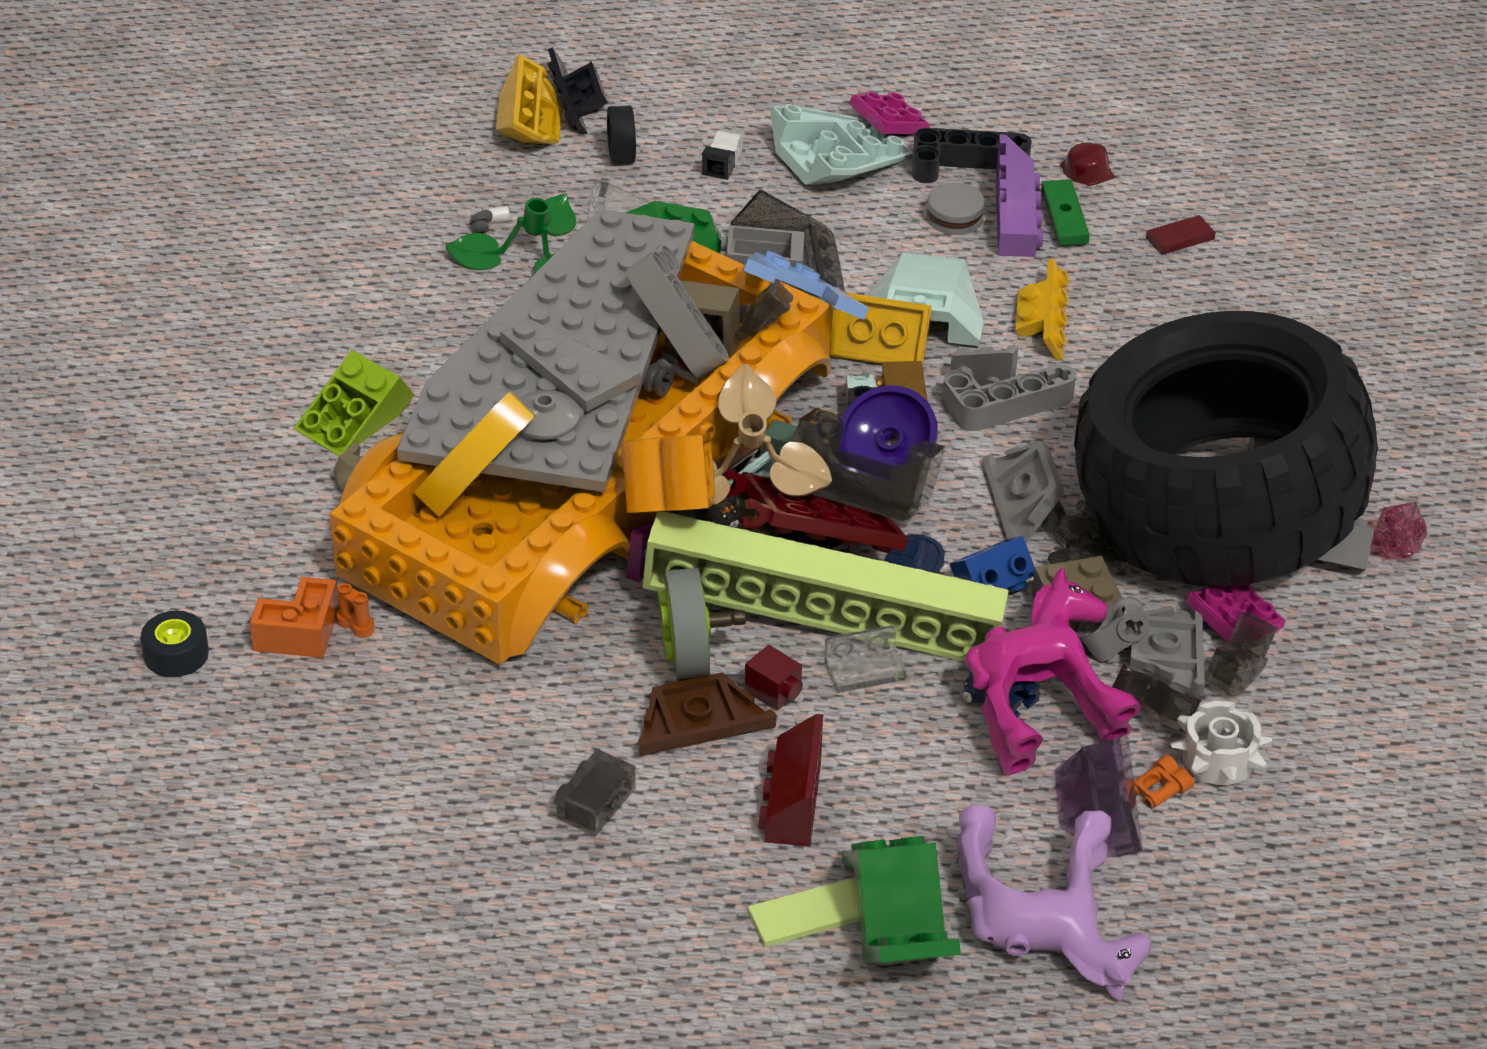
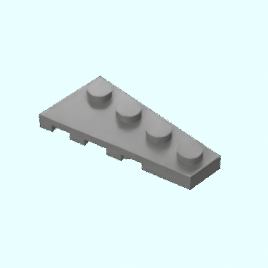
[500,318,641,412]

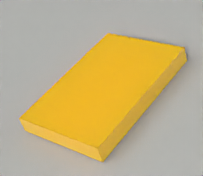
[829,292,932,366]

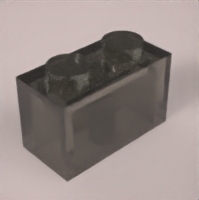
[554,749,636,837]

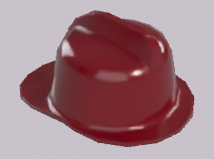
[1060,142,1116,187]

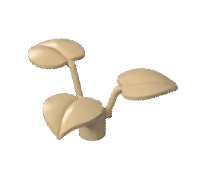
[697,363,832,510]

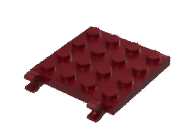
[722,469,908,553]

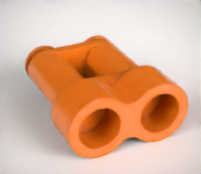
[336,583,374,638]
[1127,754,1194,810]

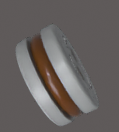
[927,183,985,235]

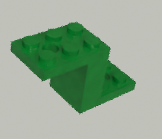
[842,836,961,963]

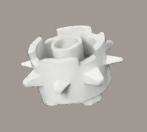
[1171,701,1272,786]

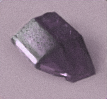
[1054,734,1143,857]

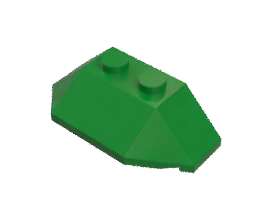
[625,201,722,253]

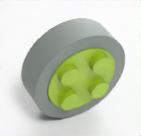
[658,568,746,680]

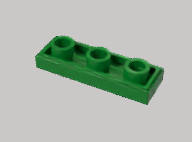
[1041,179,1090,246]

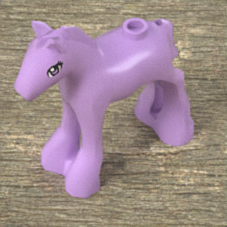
[956,805,1152,1002]

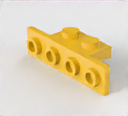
[1015,258,1070,360]

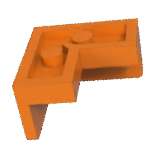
[250,577,339,658]

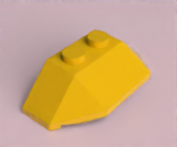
[496,54,562,145]

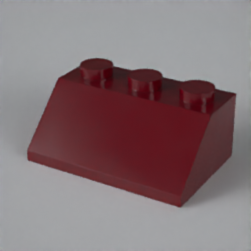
[758,714,824,847]

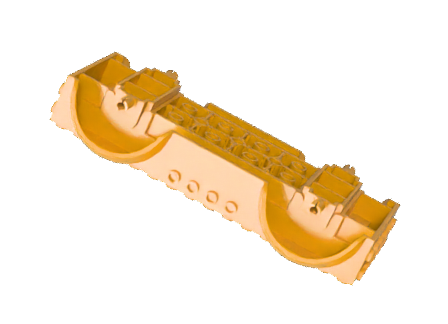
[329,241,832,665]

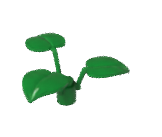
[446,193,576,274]

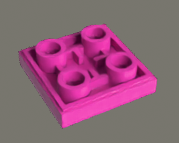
[849,91,930,134]
[1186,584,1286,645]

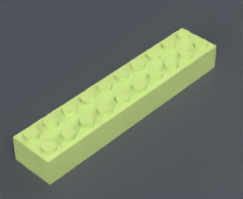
[642,511,1009,661]

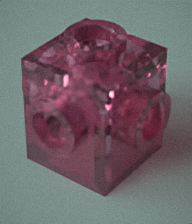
[1374,502,1427,558]

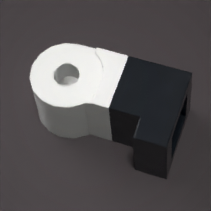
[702,131,744,180]

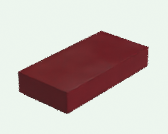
[1146,215,1216,255]

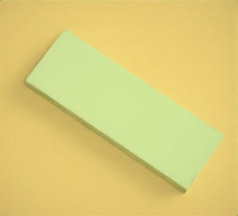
[748,877,859,947]

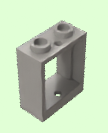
[720,225,804,289]

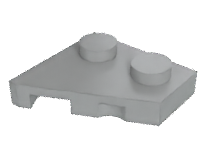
[950,345,1019,386]

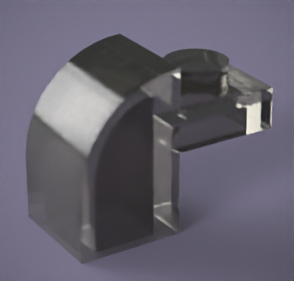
[1204,612,1278,696]
[1112,663,1201,732]

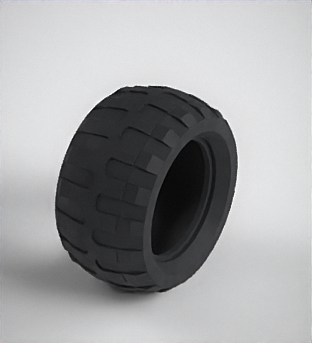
[1074,311,1378,587]

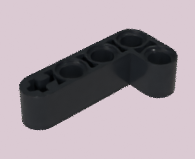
[912,128,1032,183]

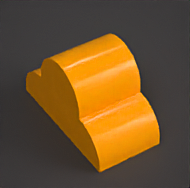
[621,433,716,513]

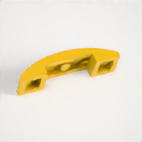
[414,391,536,517]

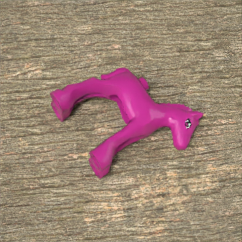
[965,567,1141,776]

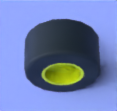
[140,611,209,677]

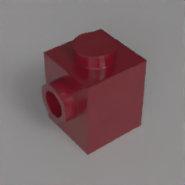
[744,644,803,710]

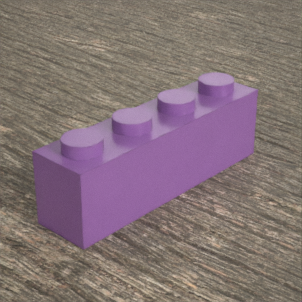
[995,134,1043,257]

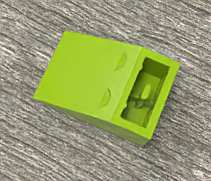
[293,350,415,456]

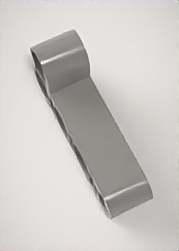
[626,245,729,379]
[942,364,1076,431]

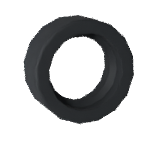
[607,105,636,164]

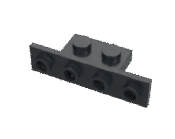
[548,47,608,134]

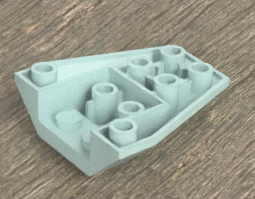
[770,104,913,185]
[867,253,984,346]

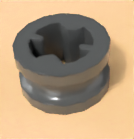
[643,363,673,397]

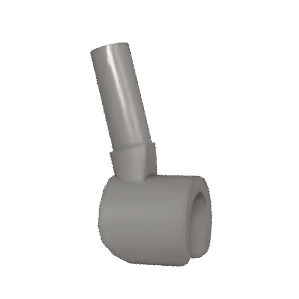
[656,353,700,385]

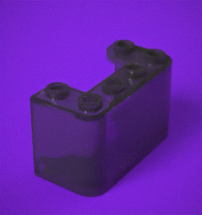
[793,407,946,521]

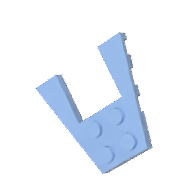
[743,250,869,320]

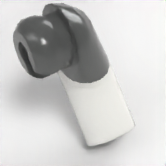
[470,206,510,233]

